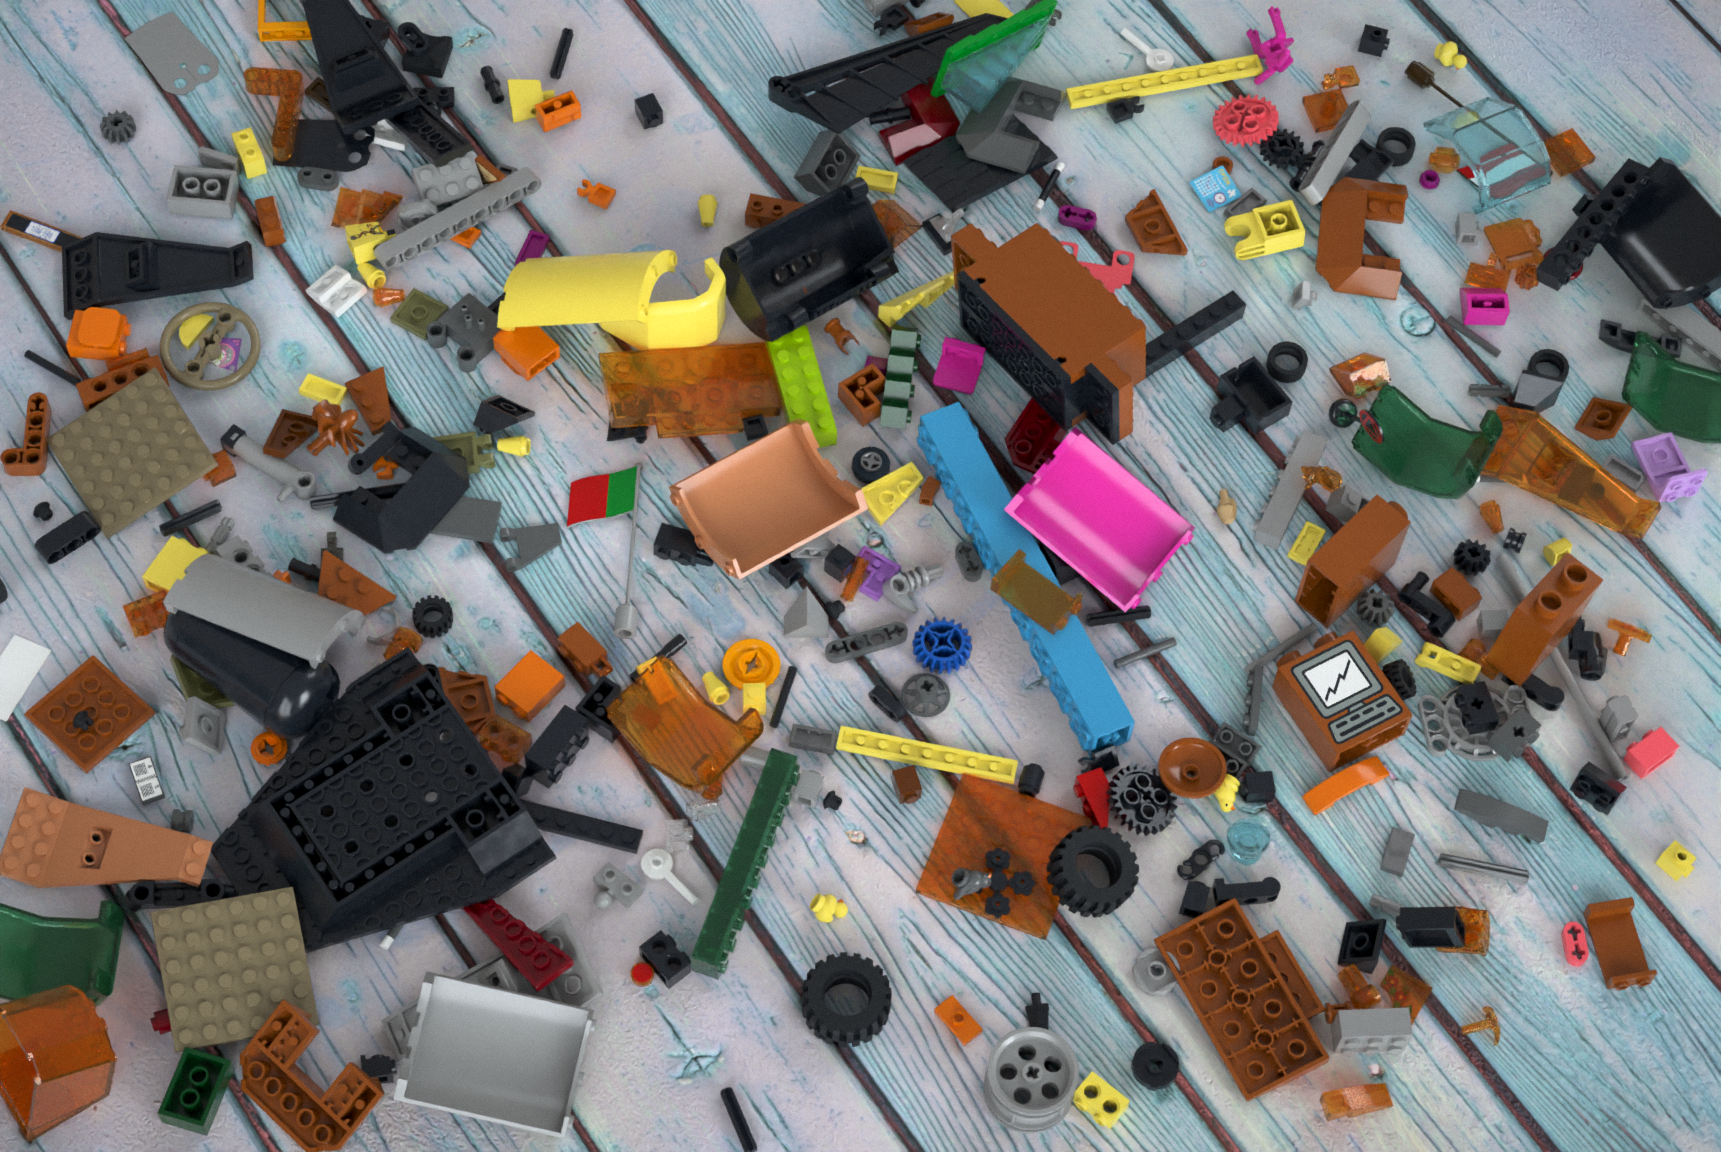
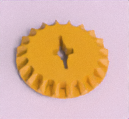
[722,639,781,691]

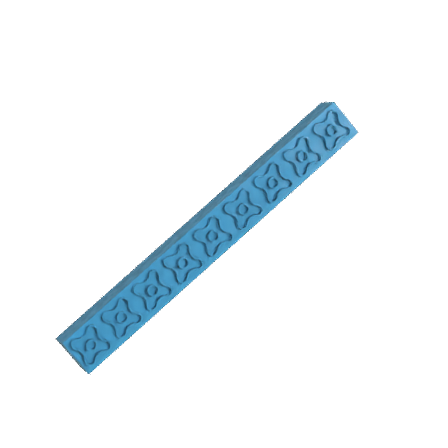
[916,402,1135,757]

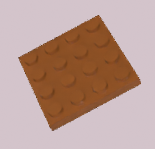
[24,655,155,774]

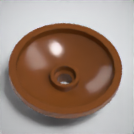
[1158,737,1227,799]

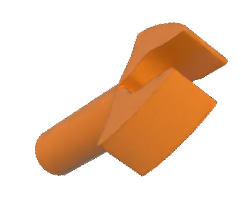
[373,456,400,480]

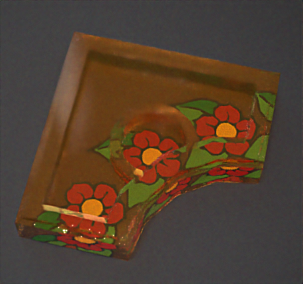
[1380,965,1433,1026]

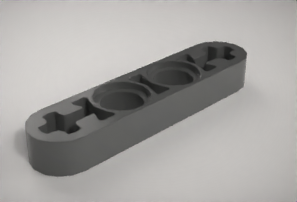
[825,622,908,663]

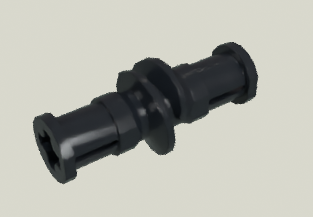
[1289,140,1326,192]

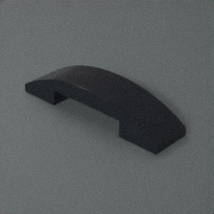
[1599,319,1682,358]

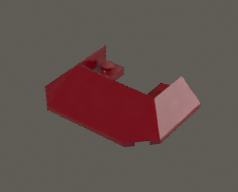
[846,55,960,166]
[1004,398,1068,474]

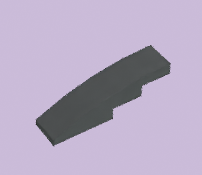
[1454,788,1549,843]

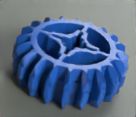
[912,616,972,675]

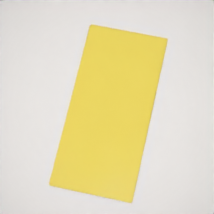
[954,0,1014,18]

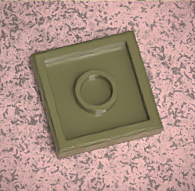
[390,288,449,340]

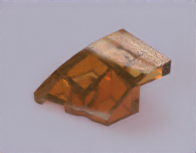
[331,187,403,228]

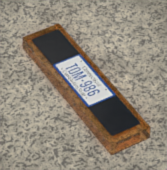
[0,210,83,253]

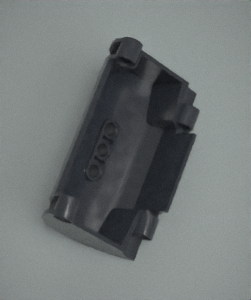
[719,177,899,342]

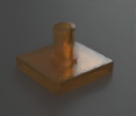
[1302,89,1348,133]
[1605,616,1652,657]

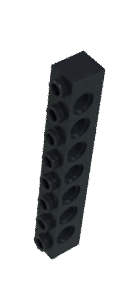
[1537,158,1651,291]

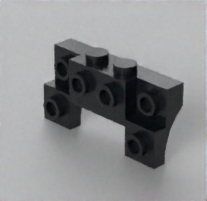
[1318,139,1395,206]

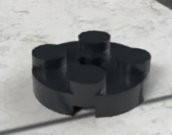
[1131,1042,1179,1091]

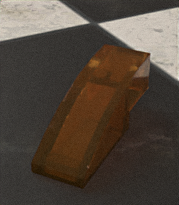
[1319,1083,1393,1121]

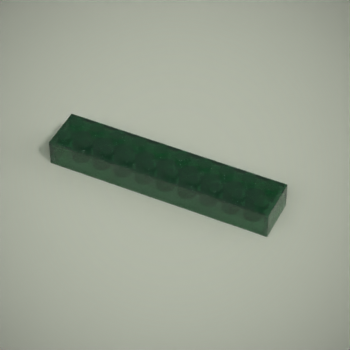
[691,748,800,980]

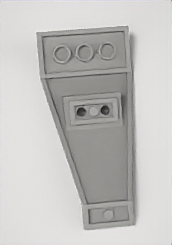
[381,913,604,1062]

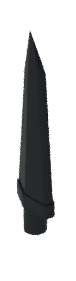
[1025,993,1049,1071]

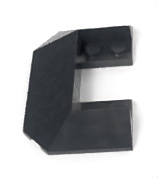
[333,427,470,554]

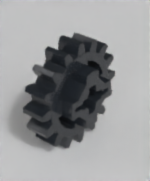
[1259,128,1304,169]

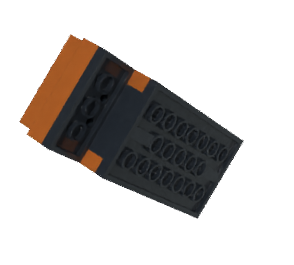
[951,223,1146,445]

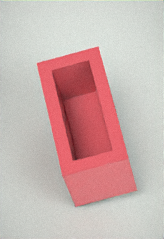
[1623,727,1679,779]

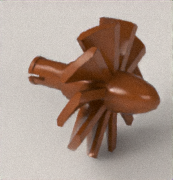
[307,399,365,456]

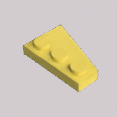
[861,462,924,527]

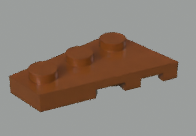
[345,366,392,436]

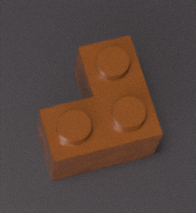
[838,363,885,427]

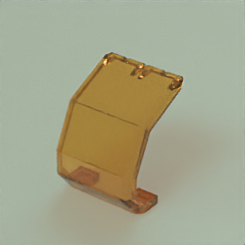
[606,655,764,794]

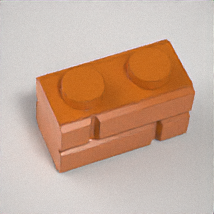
[535,90,581,132]

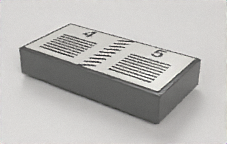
[129,756,165,805]

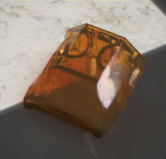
[1436,906,1490,956]

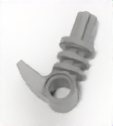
[882,564,944,614]

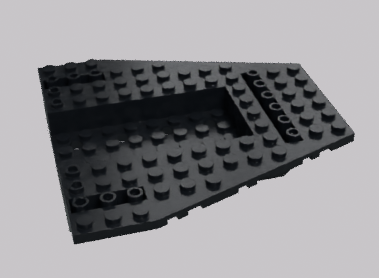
[211,647,557,953]

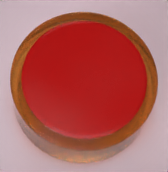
[631,962,654,987]

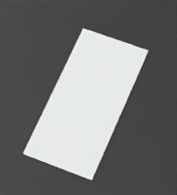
[0,634,52,722]

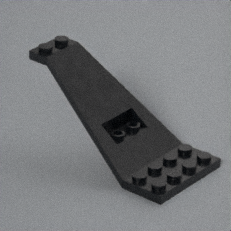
[62,232,254,320]

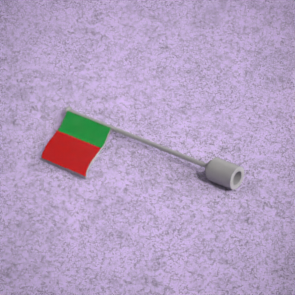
[567,463,643,639]

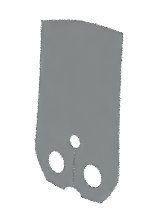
[124,11,219,96]

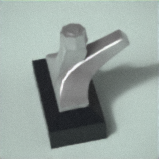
[922,208,965,256]

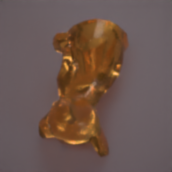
[1301,465,1342,493]

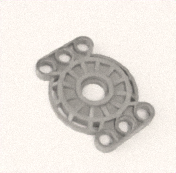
[1418,684,1532,761]

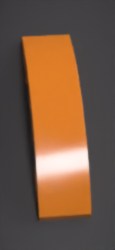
[1302,756,1390,816]

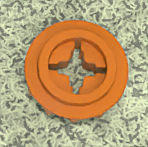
[251,732,288,766]

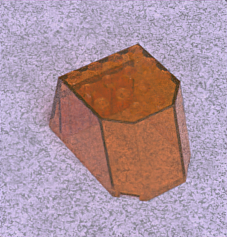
[0,984,117,1143]

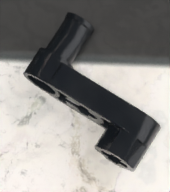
[1398,571,1456,638]

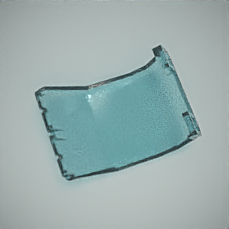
[1423,97,1551,215]

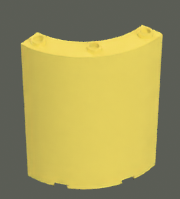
[497,250,677,331]

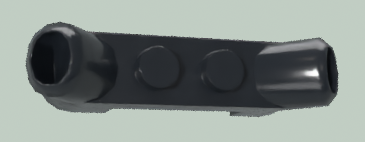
[125,879,236,912]

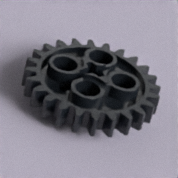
[1107,764,1178,836]

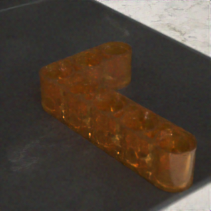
[243,67,305,161]

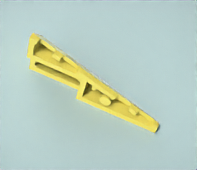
[878,271,955,327]

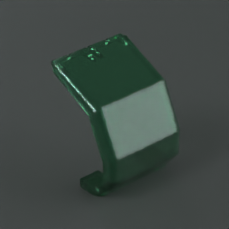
[1621,330,1721,443]
[1351,383,1503,499]
[0,900,124,1009]

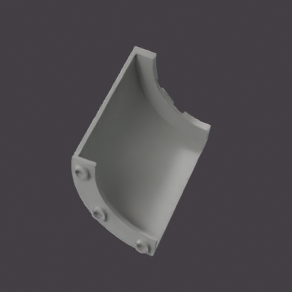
[163,553,366,669]
[393,971,597,1138]

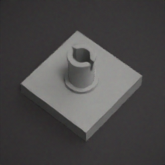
[179,696,225,756]

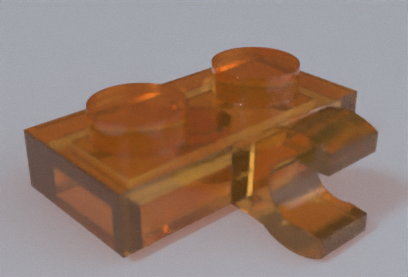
[1464,252,1510,292]

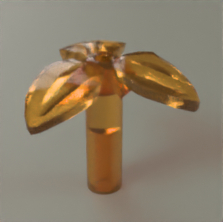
[1461,1006,1501,1046]

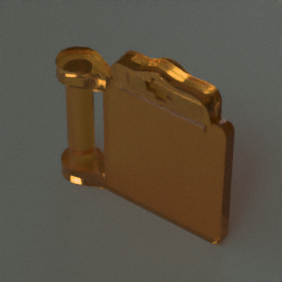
[1483,218,1544,274]

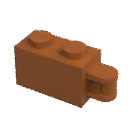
[557,622,613,679]

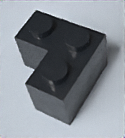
[575,675,626,743]

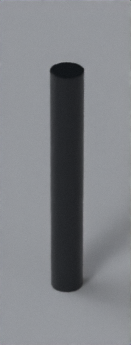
[24,350,81,386]
[769,666,797,728]

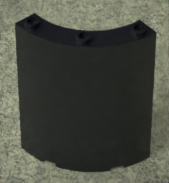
[1572,157,1721,309]

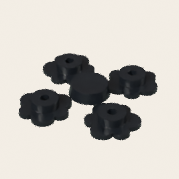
[969,848,1035,918]

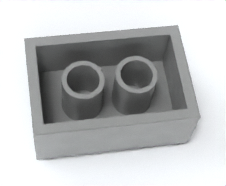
[411,151,484,207]
[167,165,239,219]
[1331,1007,1413,1056]

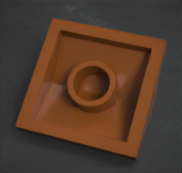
[1575,397,1632,441]

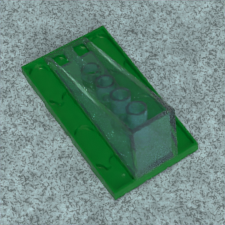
[930,0,1058,114]

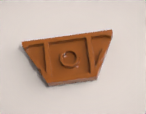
[1125,189,1188,256]
[317,550,397,616]
[438,667,496,736]

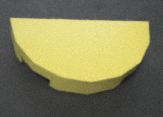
[179,314,214,350]

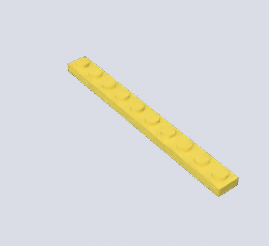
[1066,54,1263,109]

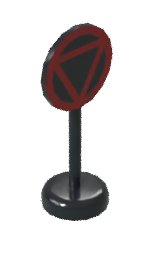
[1328,398,1385,444]

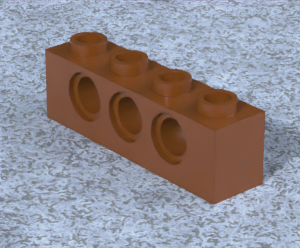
[76,355,170,412]

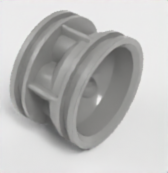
[983,1027,1079,1134]

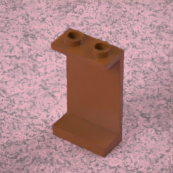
[1583,897,1657,991]

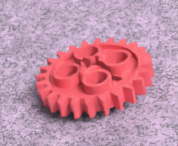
[1213,94,1279,147]

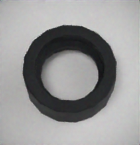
[1376,127,1416,167]
[1266,341,1308,383]
[1527,349,1569,382]

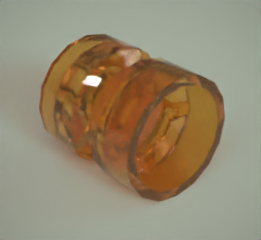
[383,627,423,660]

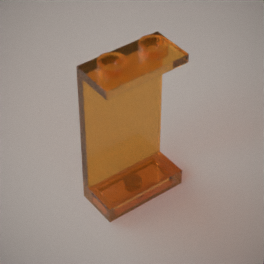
[990,549,1083,635]

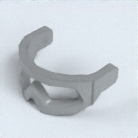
[366,605,402,646]

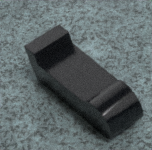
[348,420,400,475]
[1501,674,1564,711]
[1212,877,1281,907]

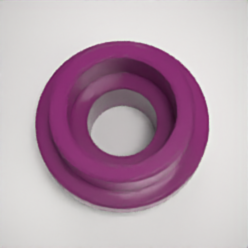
[1419,170,1440,190]

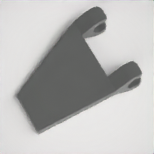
[500,523,562,573]

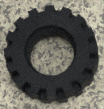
[412,595,453,638]
[1382,659,1417,700]

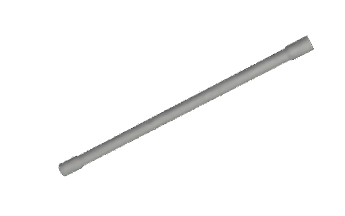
[1496,553,1630,782]

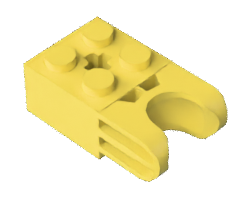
[1224,200,1305,260]

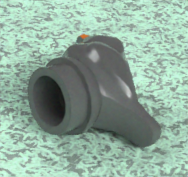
[951,868,991,900]

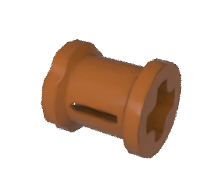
[1324,1001,1352,1024]

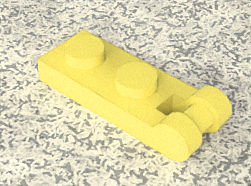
[1415,642,1481,684]

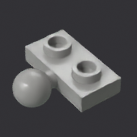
[593,862,643,910]

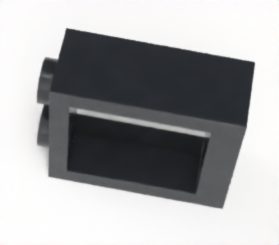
[1396,907,1466,948]

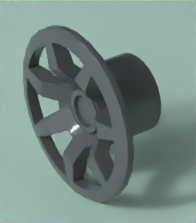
[901,673,950,717]

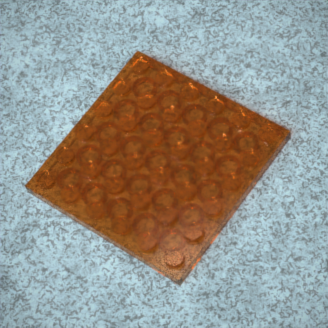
[915,773,1091,941]

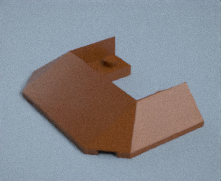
[1315,177,1409,300]
[239,1000,385,1152]

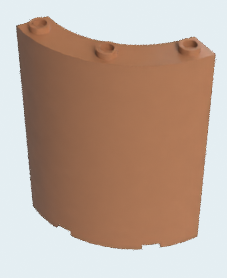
[669,419,869,580]

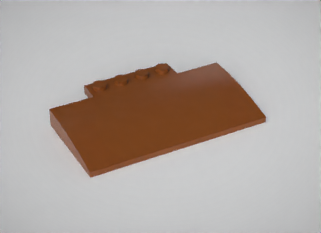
[1154,898,1330,1102]

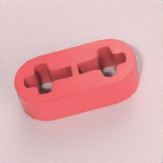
[1561,922,1589,967]

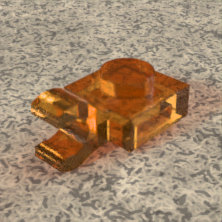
[1321,65,1360,89]

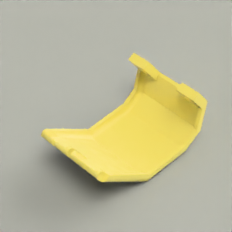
[599,257,726,356]

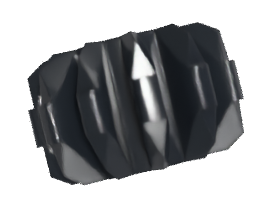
[1453,539,1491,576]

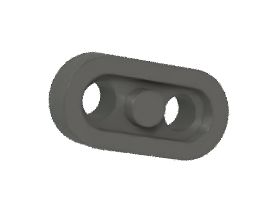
[297,167,339,191]

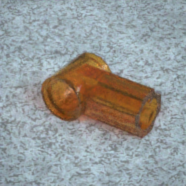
[1457,638,1500,681]
[1337,964,1381,1010]

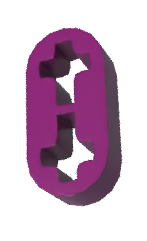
[1058,205,1097,230]

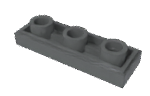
[1243,666,1263,736]

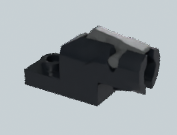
[1568,616,1608,681]

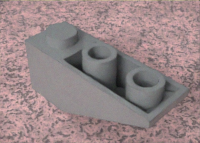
[1325,485,1370,522]

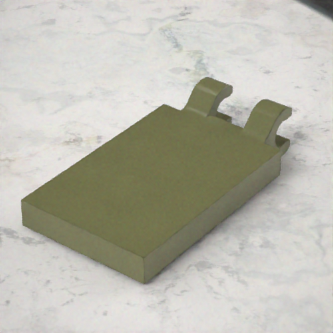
[432,431,495,474]

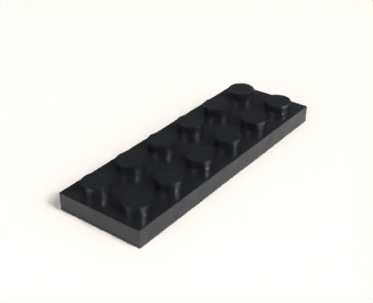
[385,98,473,168]

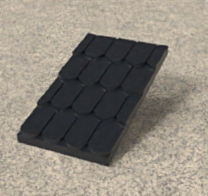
[902,114,1058,213]

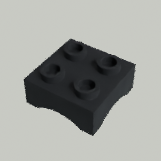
[402,32,453,78]

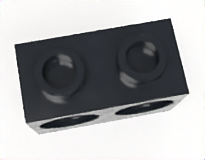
[639,930,691,989]

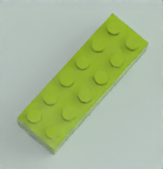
[765,325,837,448]

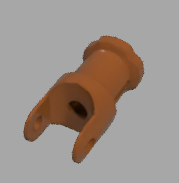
[824,318,860,355]

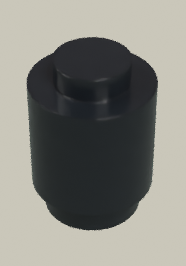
[1017,763,1045,799]

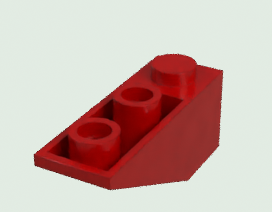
[1073,767,1110,829]

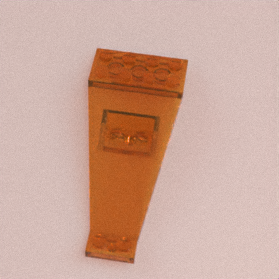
[1460,405,1661,539]

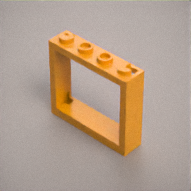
[258,0,312,42]

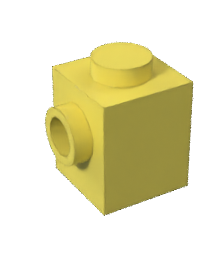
[743,683,766,716]
[1655,840,1696,881]

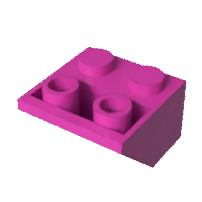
[1459,288,1510,325]

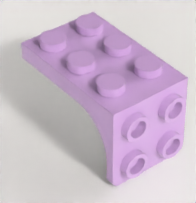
[1631,432,1708,503]

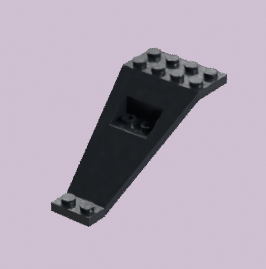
[299,0,421,135]

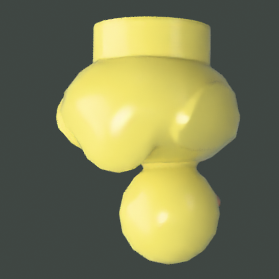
[1434,41,1467,70]
[810,893,848,923]

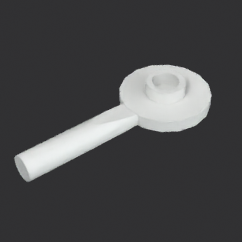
[1121,28,1174,72]
[641,849,699,906]

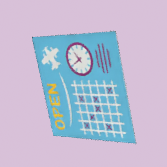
[1190,165,1242,213]

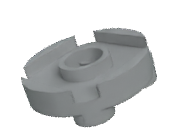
[397,199,439,230]
[1133,948,1180,996]

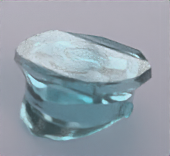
[1227,818,1270,866]

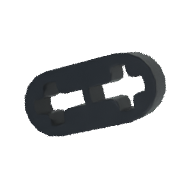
[868,685,906,722]

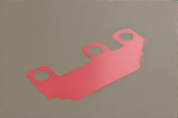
[1060,241,1135,293]

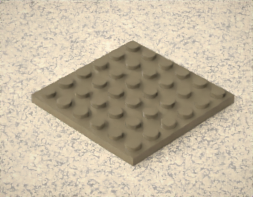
[47,367,219,539]
[150,887,319,1053]

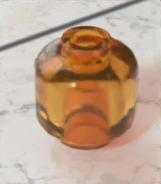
[1429,146,1460,174]

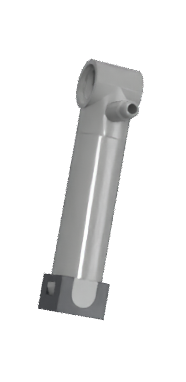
[220,424,317,502]

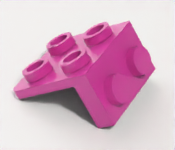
[933,337,986,395]

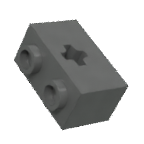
[1487,708,1542,762]

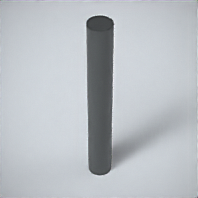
[1446,316,1501,358]
[1113,637,1177,668]

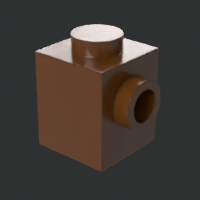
[891,765,922,804]

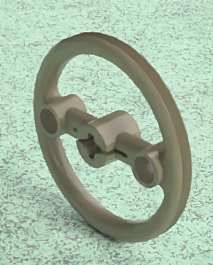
[160,302,261,391]

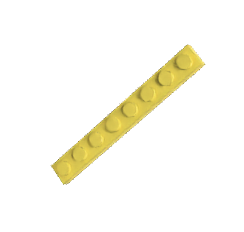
[836,726,1018,785]

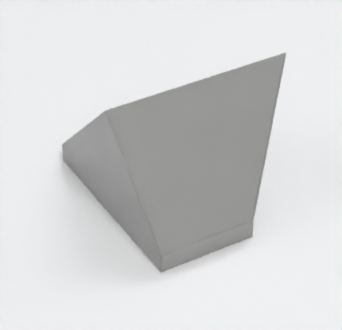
[790,534,836,559]
[784,586,829,638]

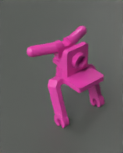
[1246,6,1294,85]

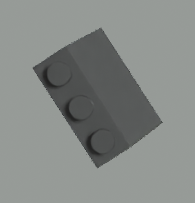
[794,130,861,196]

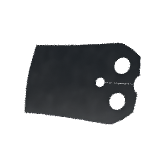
[273,119,375,172]

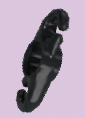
[1177,840,1225,880]

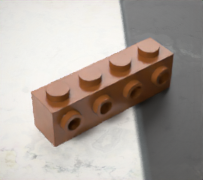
[745,193,806,228]

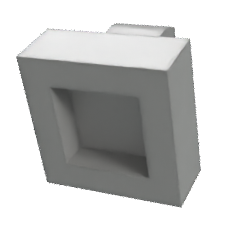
[1292,281,1317,310]

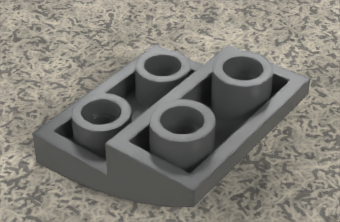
[1209,722,1262,780]

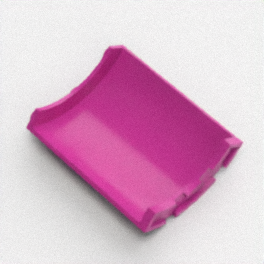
[1004,427,1195,613]

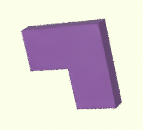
[855,545,901,602]

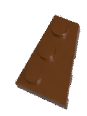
[263,409,318,459]

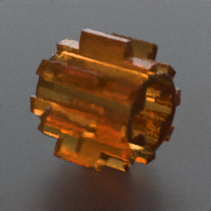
[1514,263,1539,290]

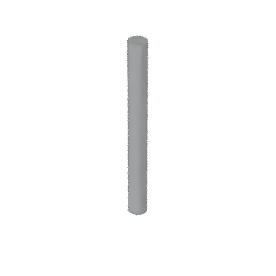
[1244,623,1317,675]

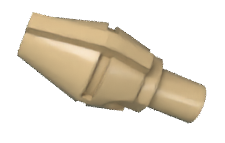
[1217,489,1237,525]

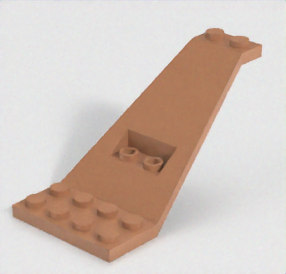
[0,787,213,888]

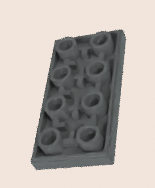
[430,496,502,543]

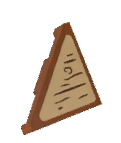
[475,155,506,185]

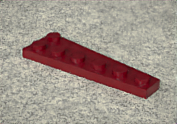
[461,899,574,993]

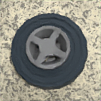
[852,446,890,484]

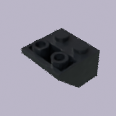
[1570,762,1627,816]

